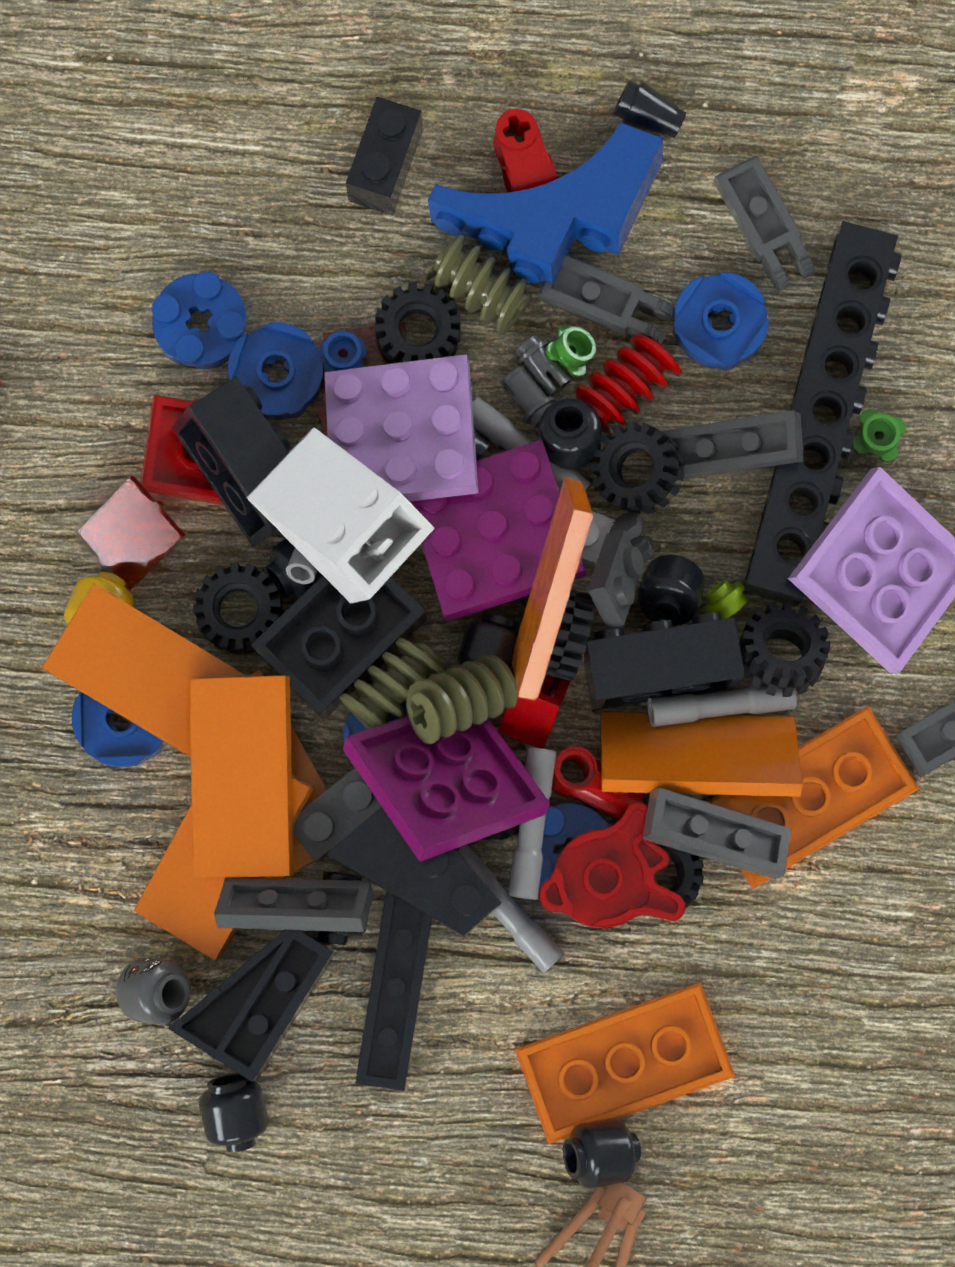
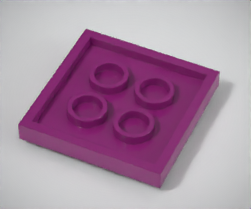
[410,439,587,622]
[343,716,550,862]

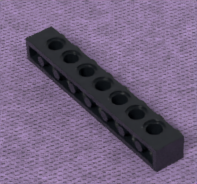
[743,221,902,607]

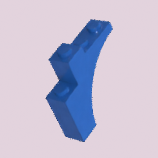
[428,122,663,286]

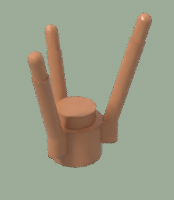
[535,1183,647,1267]

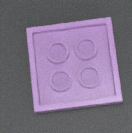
[325,354,479,502]
[788,467,955,673]

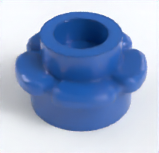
[319,330,367,372]

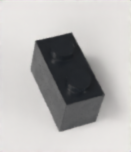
[346,97,423,216]

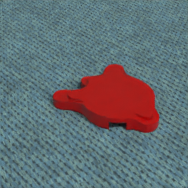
[538,801,685,929]

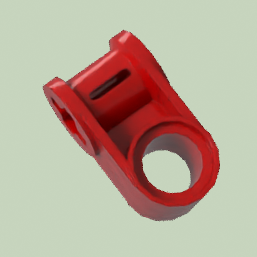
[493,108,558,193]

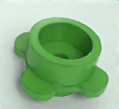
[546,324,597,378]
[852,409,906,463]

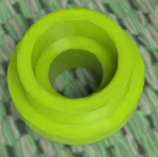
[701,579,748,619]

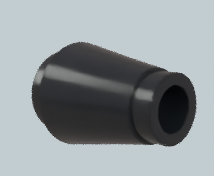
[613,80,686,138]

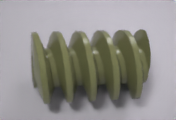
[427,233,532,335]
[339,630,447,729]
[406,654,517,744]

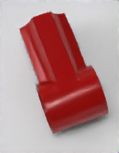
[552,746,645,820]

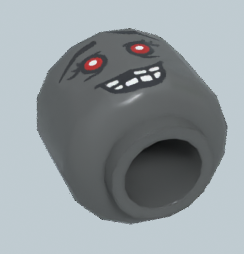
[116,958,191,1025]

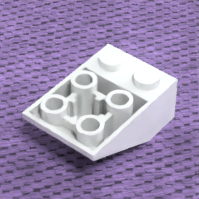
[246,427,435,603]

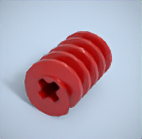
[574,334,682,437]

